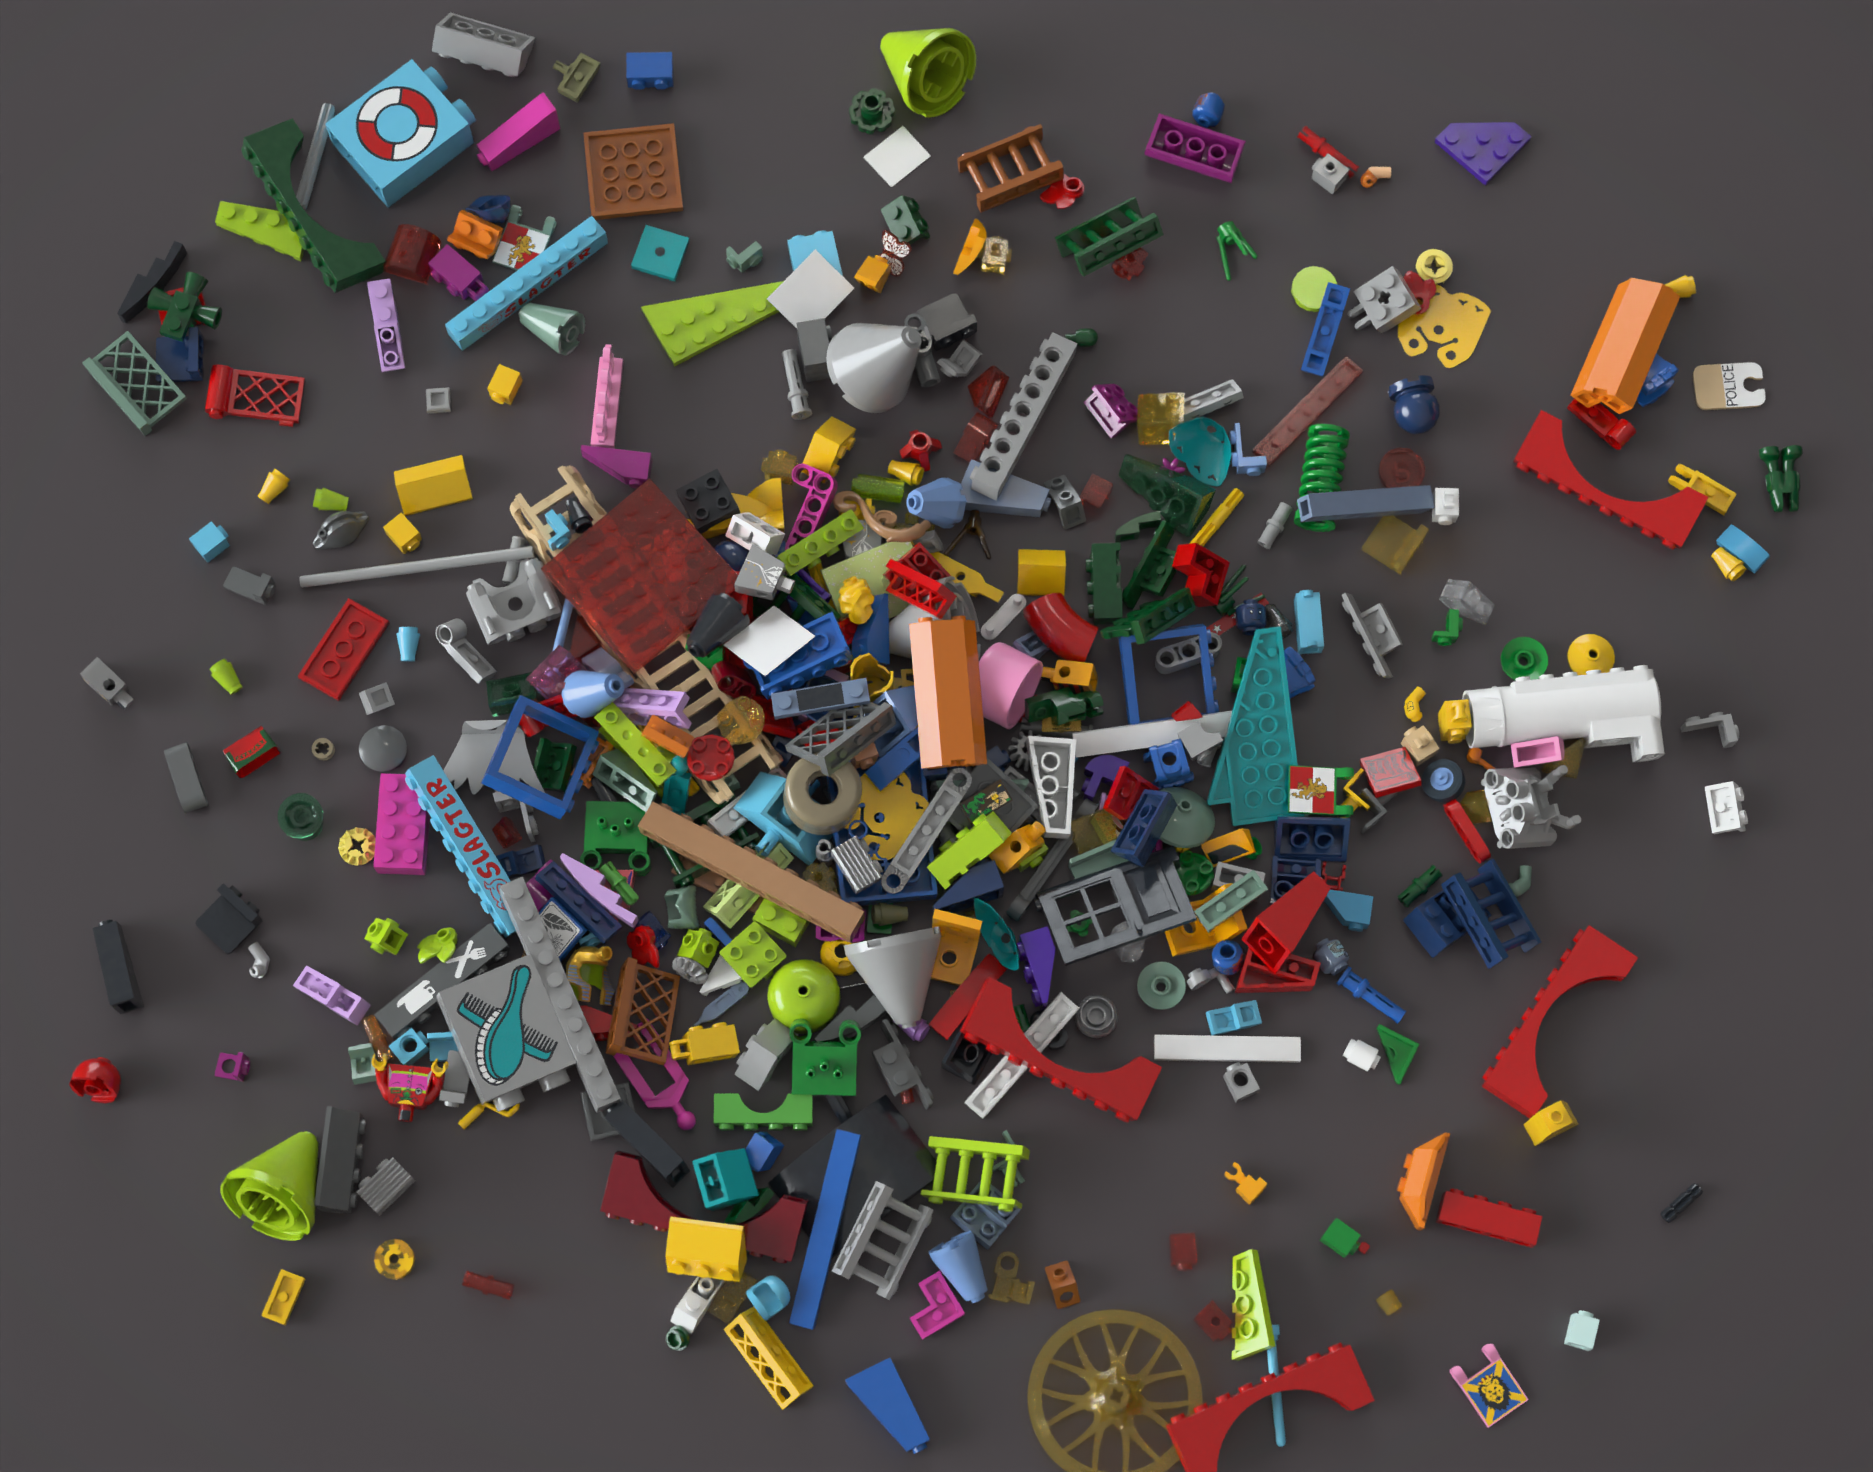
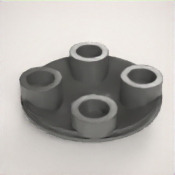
[359,725,407,772]

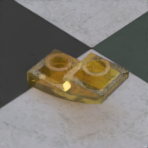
[708,1271,757,1324]

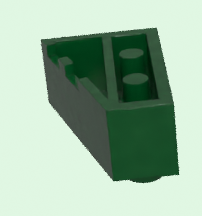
[1085,543,1123,625]

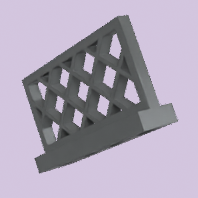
[785,702,896,776]

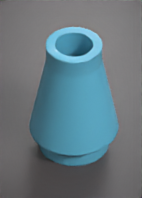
[396,627,420,662]

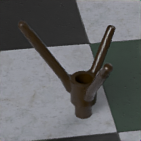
[944,510,991,559]

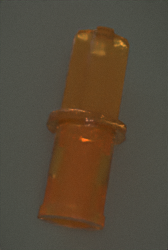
[362,1015,394,1062]

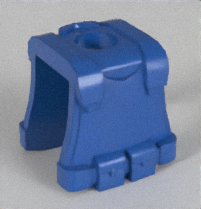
[1637,353,1679,408]
[1284,647,1316,699]
[1143,739,1194,789]

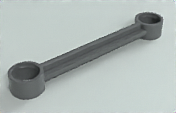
[1006,798,1099,922]

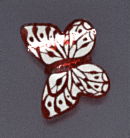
[878,230,911,276]

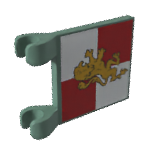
[492,205,557,271]

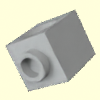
[359,682,395,715]
[1223,1062,1260,1103]

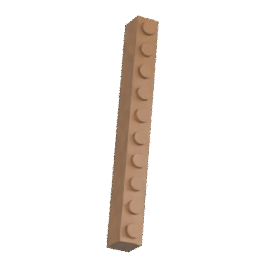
[638,801,865,943]

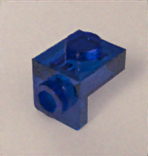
[633,911,671,950]

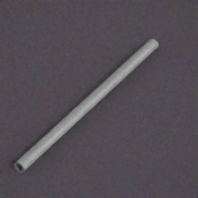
[300,546,534,588]

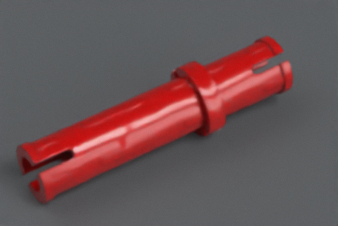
[1297,126,1360,179]

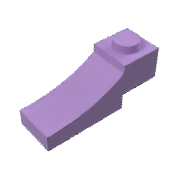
[293,965,371,1026]

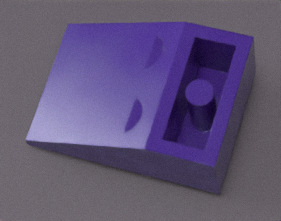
[1016,926,1055,1011]

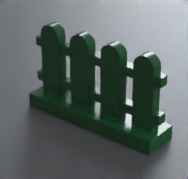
[1100,588,1196,644]

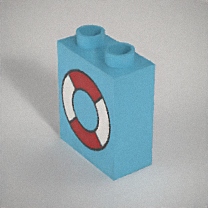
[325,59,476,208]

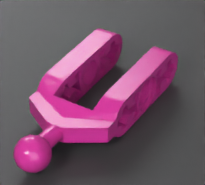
[606,1018,696,1130]

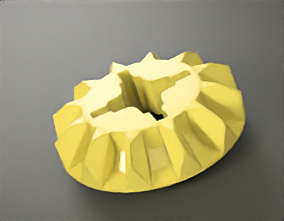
[1416,249,1453,284]
[338,827,376,866]

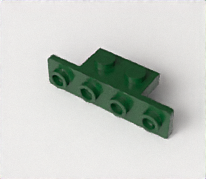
[1122,520,1177,610]

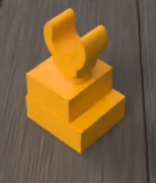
[1224,1162,1267,1205]

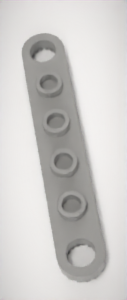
[881,768,972,894]

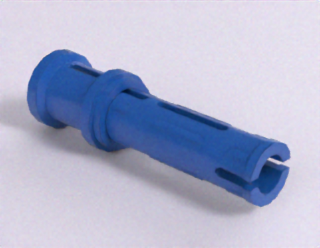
[1336,966,1406,1024]

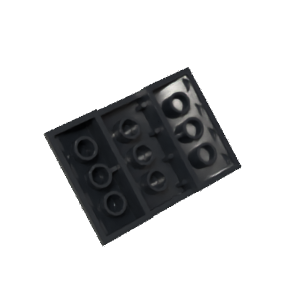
[768,1095,937,1258]

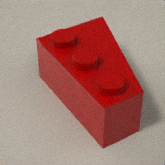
[1235,947,1321,993]

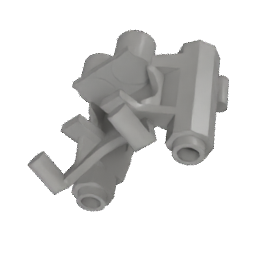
[466,558,563,645]
[1481,765,1581,849]

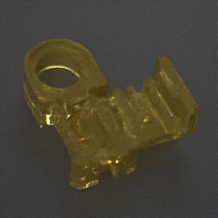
[988,1251,1035,1305]

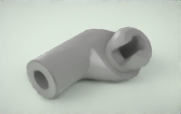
[248,942,270,978]

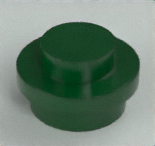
[666,1325,689,1350]

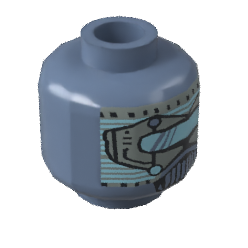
[1313,938,1349,976]

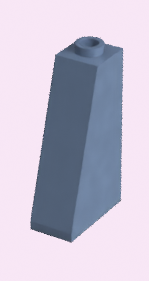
[960,459,1052,517]

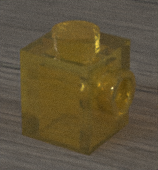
[761,450,797,485]

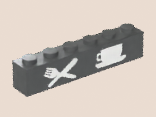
[374,923,510,1040]

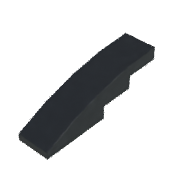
[117,241,187,323]

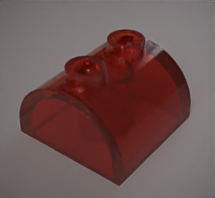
[383,224,442,284]

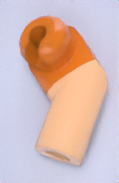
[1360,167,1391,188]

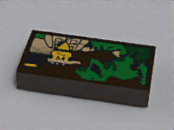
[959,779,1013,825]

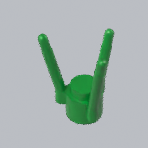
[1216,221,1257,281]

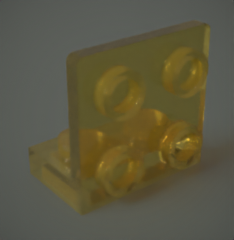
[1137,392,1185,445]
[1362,516,1429,574]

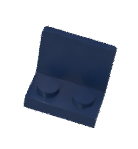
[156,327,204,383]

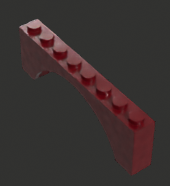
[600,1150,808,1264]

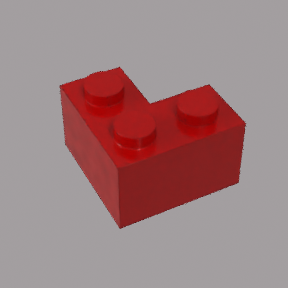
[1172,543,1230,607]

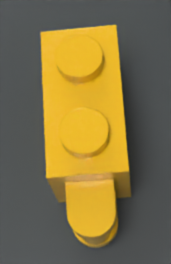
[1438,699,1472,744]
[669,1022,740,1065]

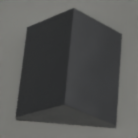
[941,1021,992,1085]

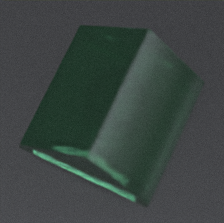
[486,672,539,717]

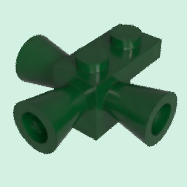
[148,272,222,342]

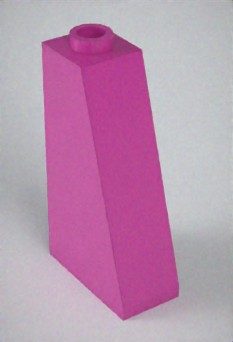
[477,92,560,172]

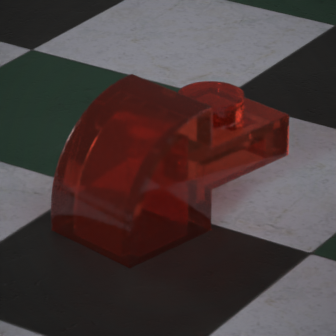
[953,412,999,462]

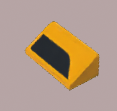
[1201,828,1256,868]

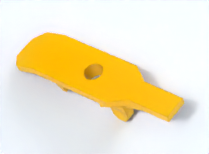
[930,552,1004,603]

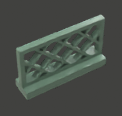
[82,331,187,436]

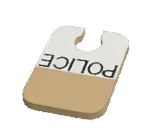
[1693,362,1765,410]

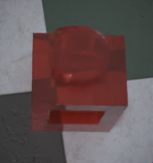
[1193,1300,1233,1341]

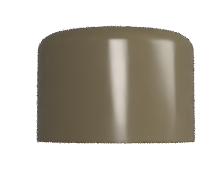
[783,752,862,835]

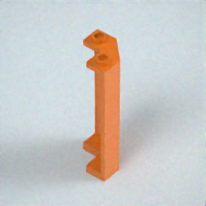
[1570,278,1680,414]
[909,616,987,769]

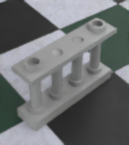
[832,1181,934,1300]

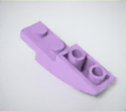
[367,278,405,372]

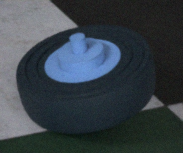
[1422,759,1466,803]

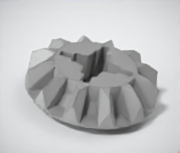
[672,957,708,984]

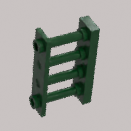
[1055,197,1164,276]
[752,554,842,622]
[648,789,760,888]

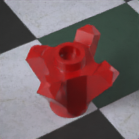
[900,429,942,472]

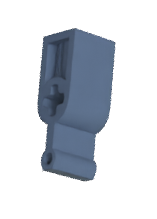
[581,647,634,689]

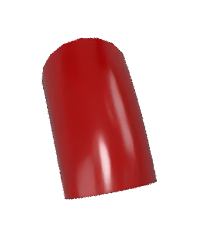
[1023,593,1099,662]

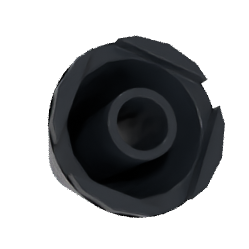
[686,592,750,658]

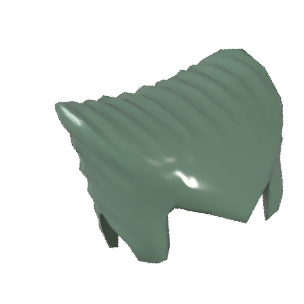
[664,885,700,931]

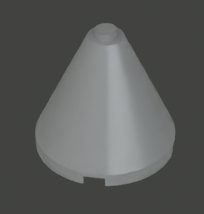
[826,323,921,413]
[889,576,981,661]
[844,927,941,1029]

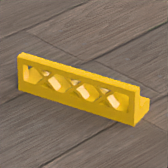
[724,1306,814,1410]

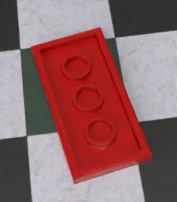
[298,598,390,701]

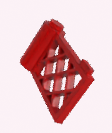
[205,365,305,427]

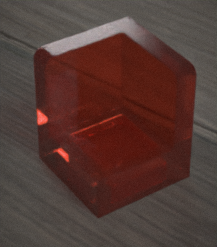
[1080,473,1113,508]

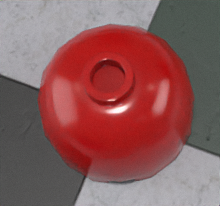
[69,1057,121,1103]

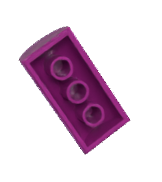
[1145,113,1246,183]

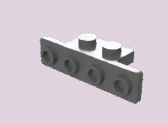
[872,1018,934,1110]

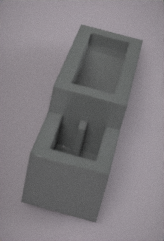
[814,995,887,1042]

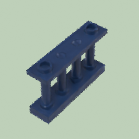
[1441,858,1541,969]

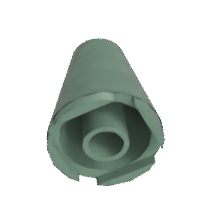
[519,303,585,355]

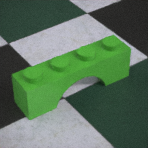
[714,1094,813,1131]

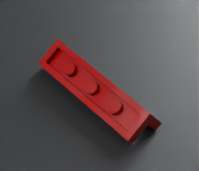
[886,559,957,620]

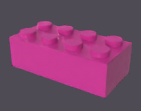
[374,773,430,875]

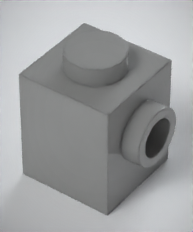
[1311,153,1349,195]

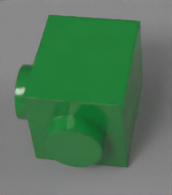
[1320,1217,1361,1258]

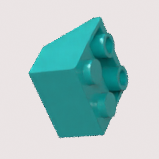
[692,1148,759,1211]

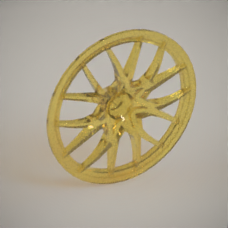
[1027,1310,1202,1472]

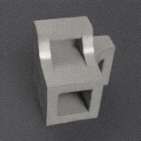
[1177,721,1223,761]

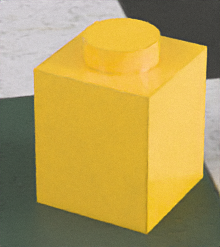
[487,364,523,405]
[383,512,422,554]

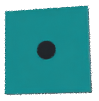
[631,225,690,281]

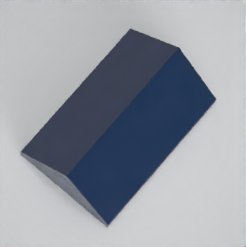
[1111,789,1177,867]
[1274,816,1350,862]

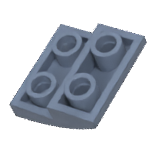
[950,1181,1021,1250]

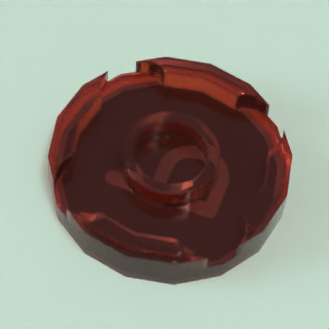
[1378,448,1425,488]

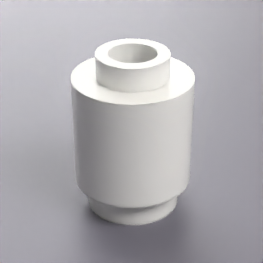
[1343,1038,1381,1072]

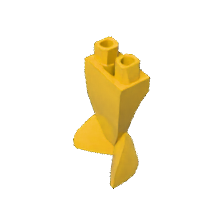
[685,478,785,539]

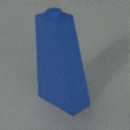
[845,1358,930,1454]

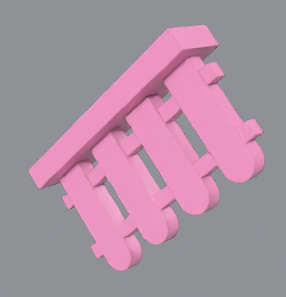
[591,344,623,449]

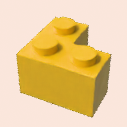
[801,417,856,483]

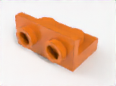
[447,210,503,259]
[641,715,694,758]

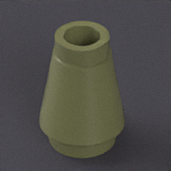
[871,902,908,926]

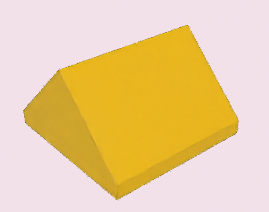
[1017,549,1066,596]

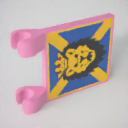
[1449,1344,1529,1428]

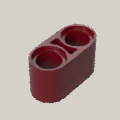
[711,661,756,701]

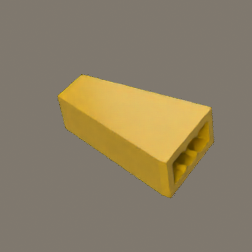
[1524,1100,1578,1146]

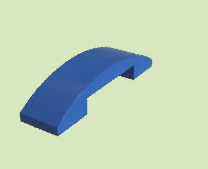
[1301,282,1350,377]

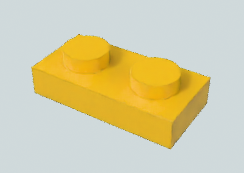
[261,1269,306,1326]

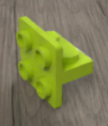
[720,921,786,988]

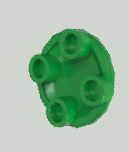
[1176,850,1214,896]

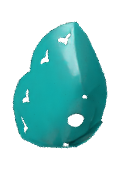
[1169,417,1232,486]
[974,898,1019,971]

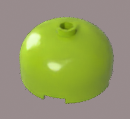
[767,959,841,1034]

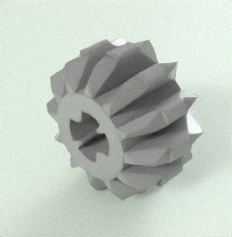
[1008,730,1042,771]

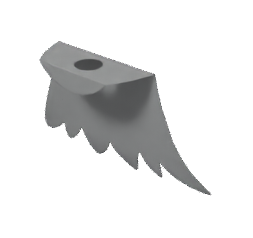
[443,720,545,794]

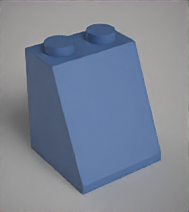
[856,685,918,757]

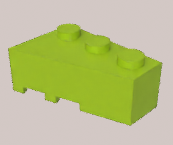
[927,811,1012,889]

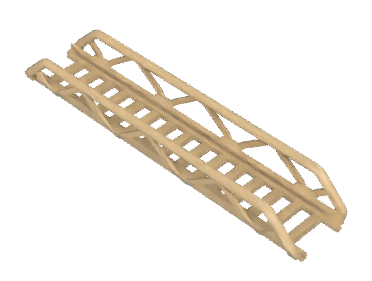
[510,465,783,804]

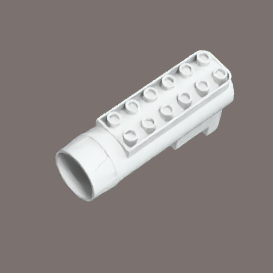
[1462,665,1665,762]

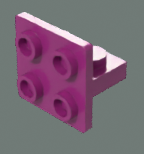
[1083,384,1141,438]

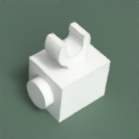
[1432,488,1459,525]

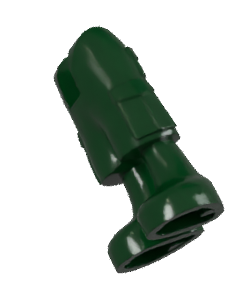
[1759,445,1803,512]

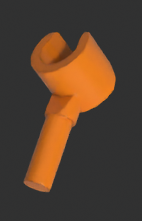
[1467,748,1496,770]

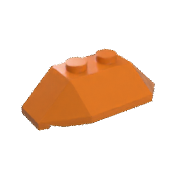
[1397,1132,1450,1231]

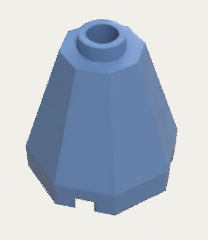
[906,478,967,528]

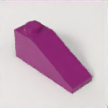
[581,445,653,489]

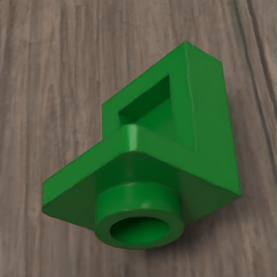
[1432,609,1463,646]

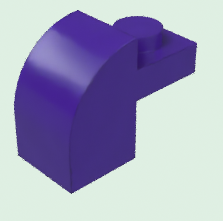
[1081,755,1129,802]

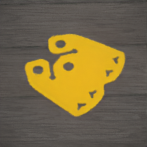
[1398,284,1491,368]
[845,773,929,860]

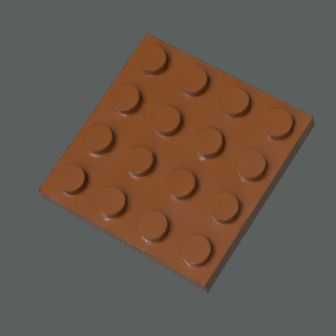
[583,123,683,220]

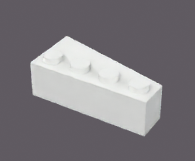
[1026,736,1076,839]

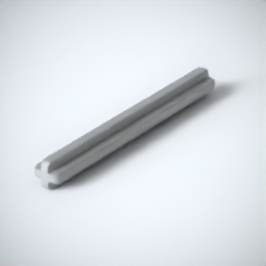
[296,103,335,209]

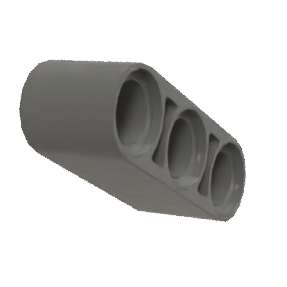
[164,742,209,814]

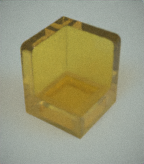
[1460,790,1492,824]

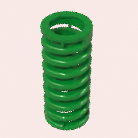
[1294,424,1350,532]

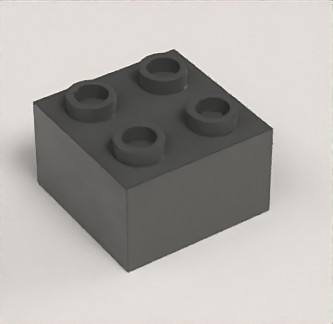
[797,318,832,382]

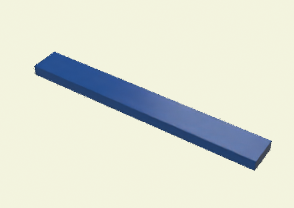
[789,1129,862,1330]

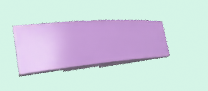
[560,853,639,929]

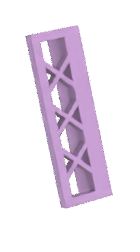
[613,688,692,729]

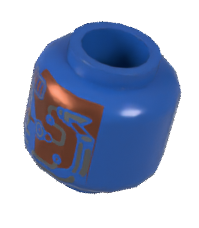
[1192,93,1225,127]
[1212,940,1244,975]

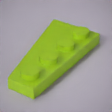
[1232,1249,1276,1360]

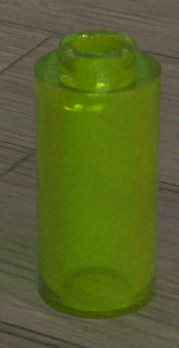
[851,473,905,504]

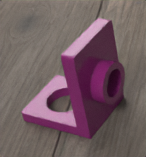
[215,1052,250,1082]

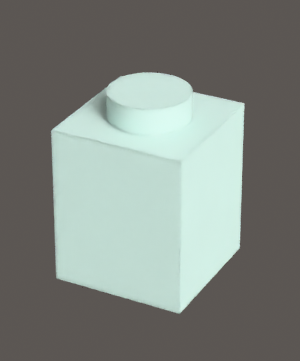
[1564,1310,1600,1351]

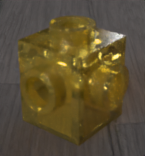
[978,236,1012,274]
[803,862,837,893]

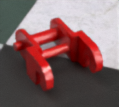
[1321,862,1346,891]

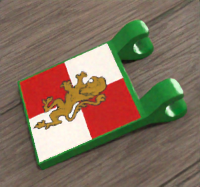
[1288,765,1354,818]

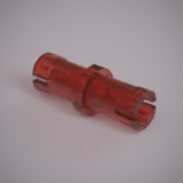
[462,1270,514,1300]

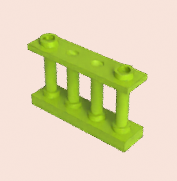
[594,702,676,799]
[921,1136,1030,1212]

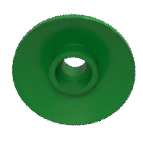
[1501,637,1548,681]

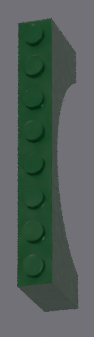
[241,118,386,293]

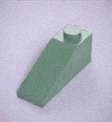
[592,749,657,812]

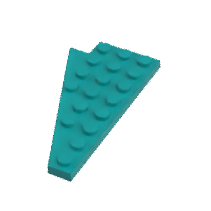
[1207,626,1304,826]

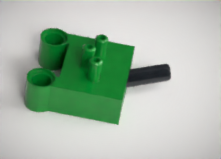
[580,776,652,877]
[790,1019,861,1124]

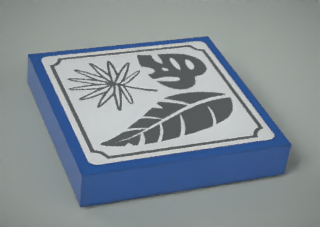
[539,897,587,962]

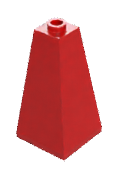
[1241,871,1331,974]

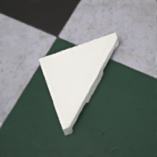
[699,955,742,996]

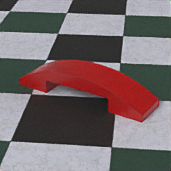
[928,953,1008,1040]

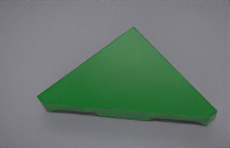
[1377,1024,1420,1085]

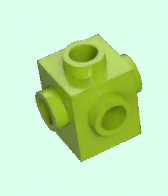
[364,918,408,955]
[677,928,720,968]

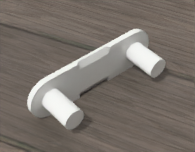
[981,594,1026,640]

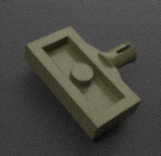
[553,53,601,103]

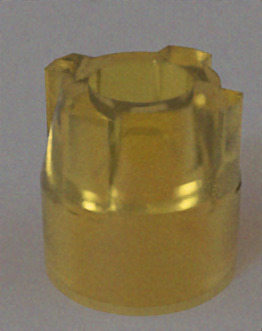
[1375,1289,1402,1316]

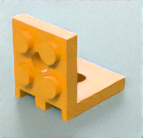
[1165,883,1247,956]
[931,909,982,986]

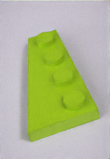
[215,201,304,262]

